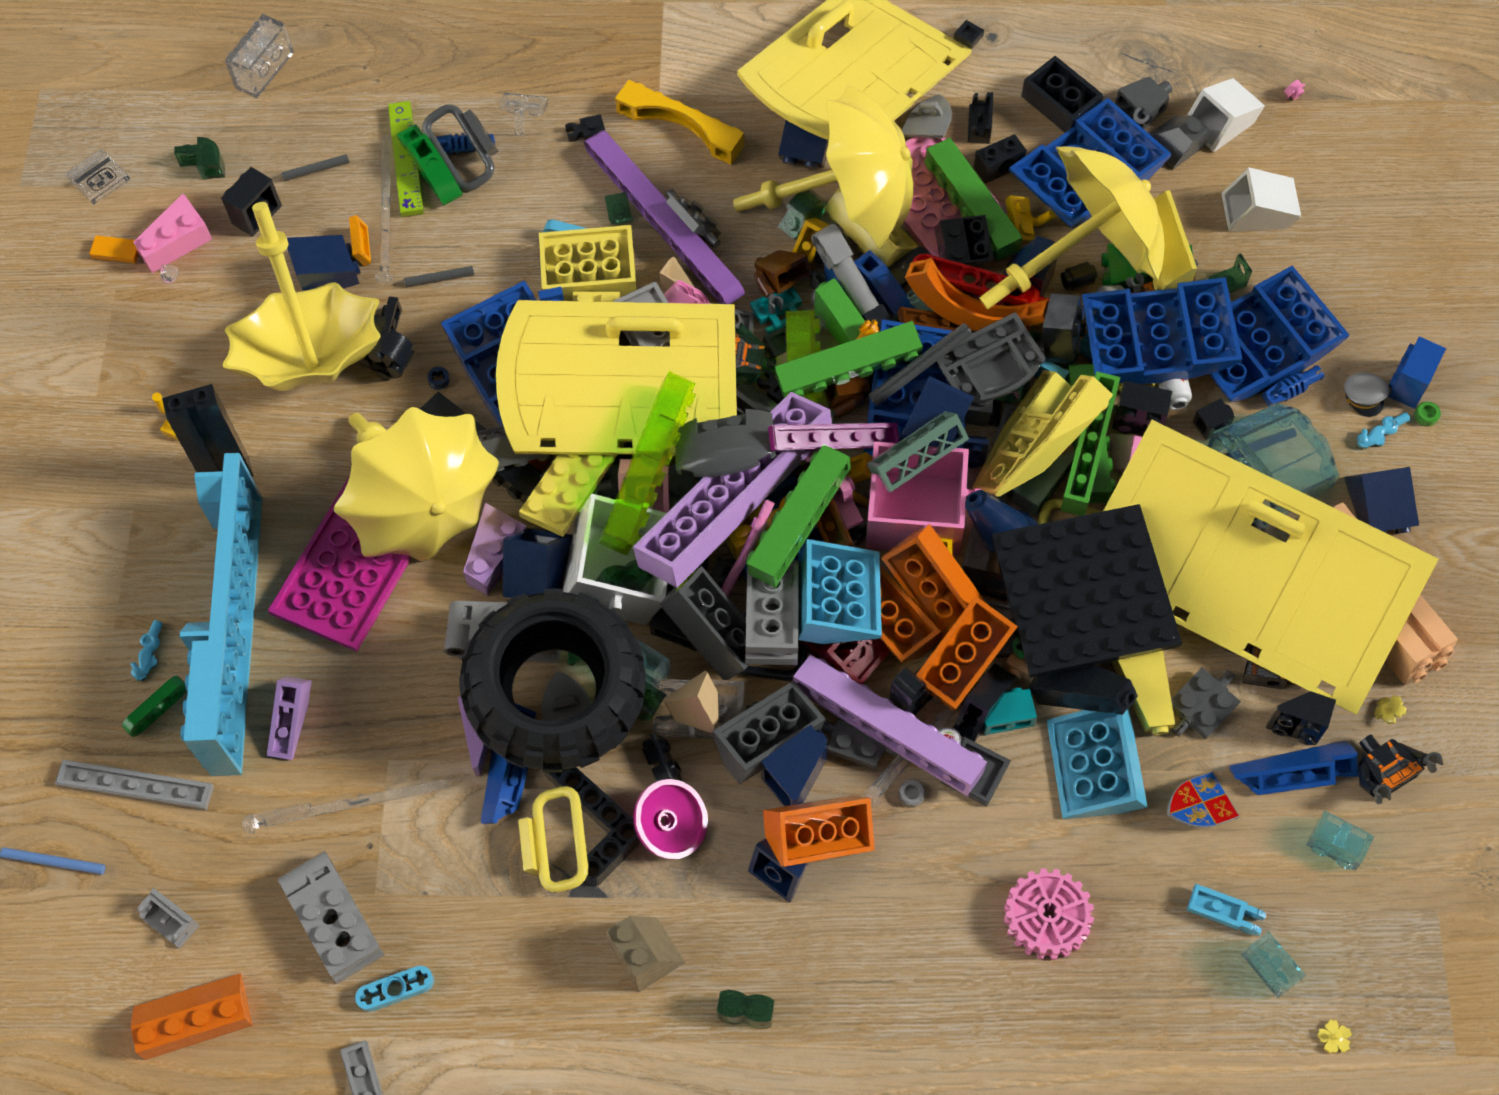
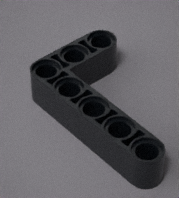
[889,664,933,716]
[544,767,641,887]

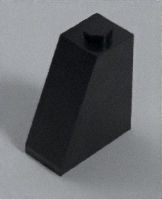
[953,663,1016,742]

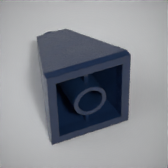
[748,839,809,903]

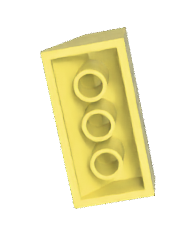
[824,187,919,268]
[1153,190,1197,291]

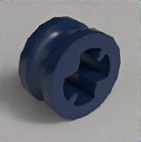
[428,367,450,390]

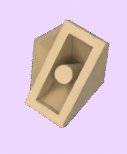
[659,257,695,294]
[663,671,719,733]

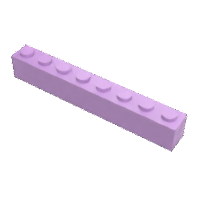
[793,654,987,796]

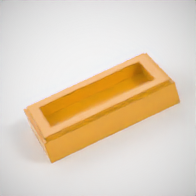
[349,215,371,266]
[89,235,139,264]

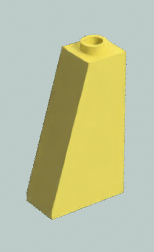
[1111,651,1175,735]

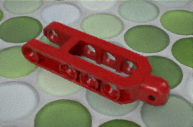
[910,254,1050,324]

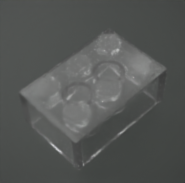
[225,14,294,98]

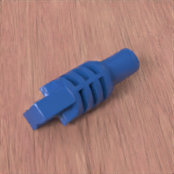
[436,133,495,154]
[1262,365,1324,406]

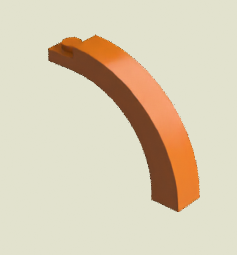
[905,258,1049,331]

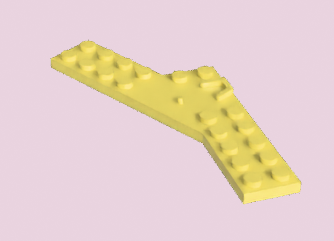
[519,292,626,537]

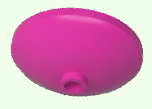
[634,779,708,859]

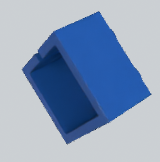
[1388,336,1446,409]

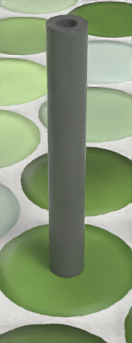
[281,154,350,181]
[404,266,474,287]

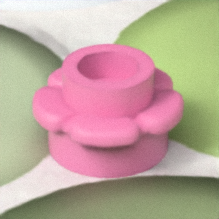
[1284,80,1305,100]

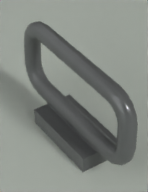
[423,104,499,191]

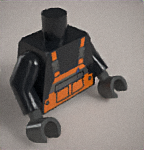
[1358,734,1443,804]

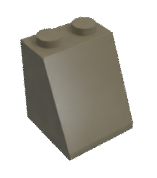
[606,916,685,992]

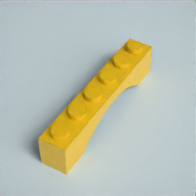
[615,80,745,165]

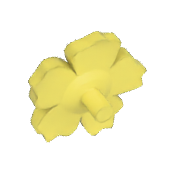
[1374,695,1407,725]
[1317,1020,1352,1054]

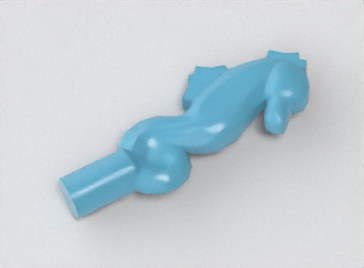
[1357,412,1410,449]
[130,620,163,682]

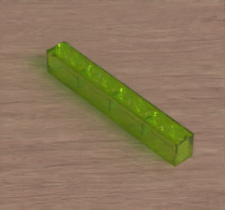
[599,371,696,556]

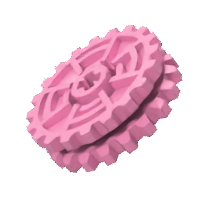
[1004,868,1094,960]

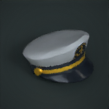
[1344,372,1389,417]

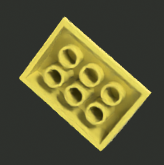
[539,225,637,301]

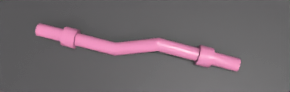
[721,500,775,597]

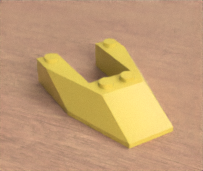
[972,370,1113,497]

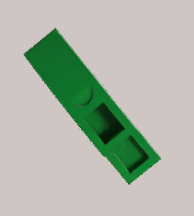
[397,124,463,206]

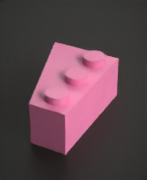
[133,193,212,273]

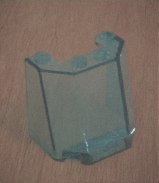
[1207,403,1339,528]

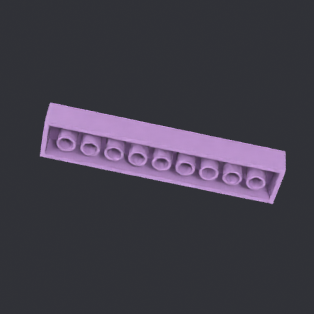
[633,392,832,588]

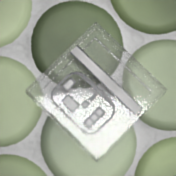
[65,148,130,205]

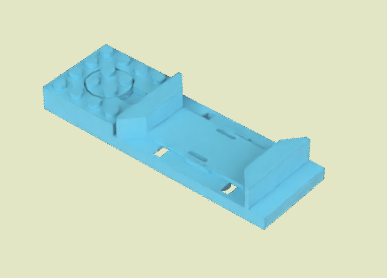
[180,453,263,776]

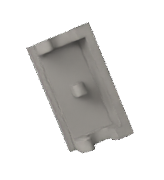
[137,888,200,949]

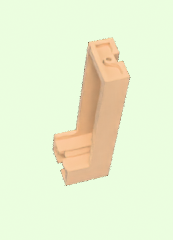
[1333,502,1458,686]

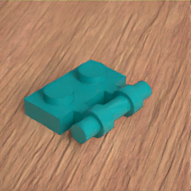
[750,286,810,335]

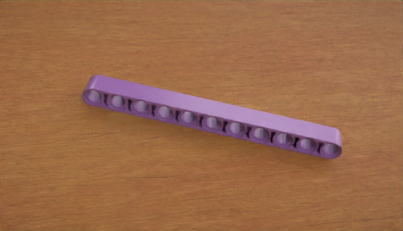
[584,130,745,304]

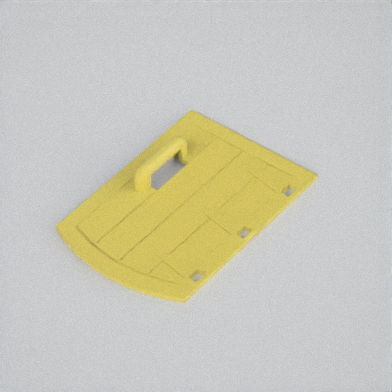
[737,0,972,140]
[496,300,737,456]

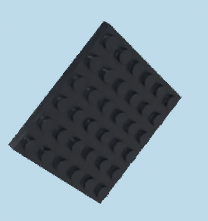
[991,504,1182,678]

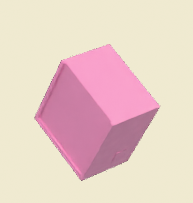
[865,442,981,556]

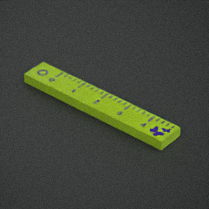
[388,101,424,217]

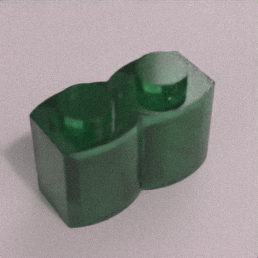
[595,560,653,592]
[717,990,775,1029]

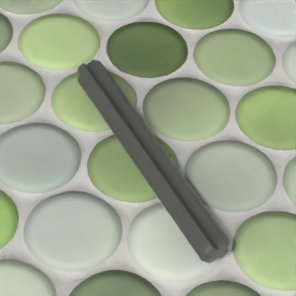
[869,323,972,405]

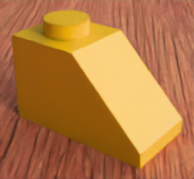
[792,218,829,265]

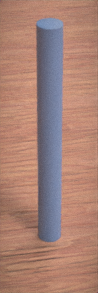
[0,847,105,875]

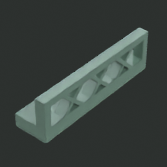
[867,411,969,492]

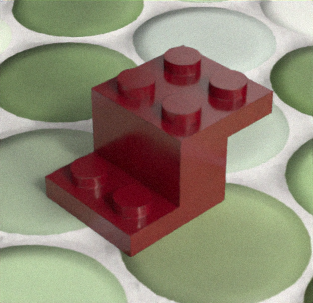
[798,638,890,684]

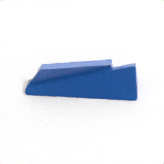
[481,704,536,825]
[1229,741,1358,795]

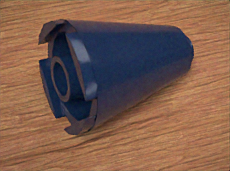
[965,490,1028,552]

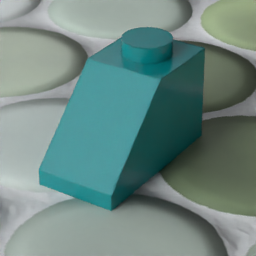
[983,688,1037,736]

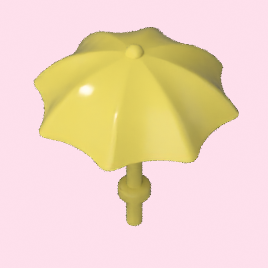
[733,85,913,248]
[979,146,1165,310]
[223,202,380,391]
[334,407,499,561]

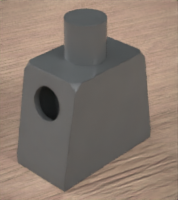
[1115,77,1172,130]

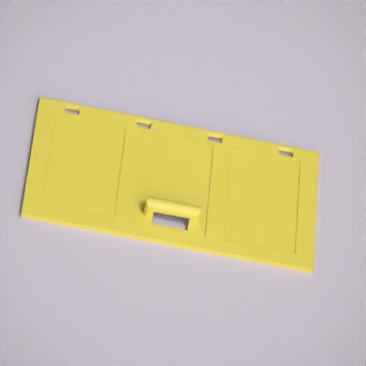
[1103,420,1439,715]

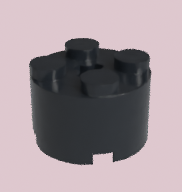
[358,326,415,381]

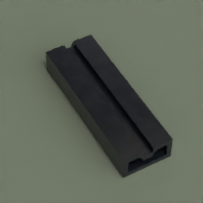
[162,384,254,476]

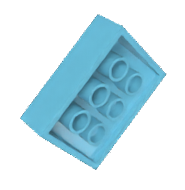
[798,539,882,644]
[1047,708,1148,819]

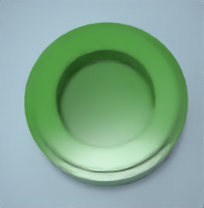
[1414,402,1441,427]

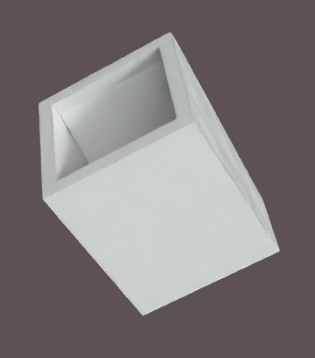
[1187,78,1265,152]
[1221,167,1301,232]

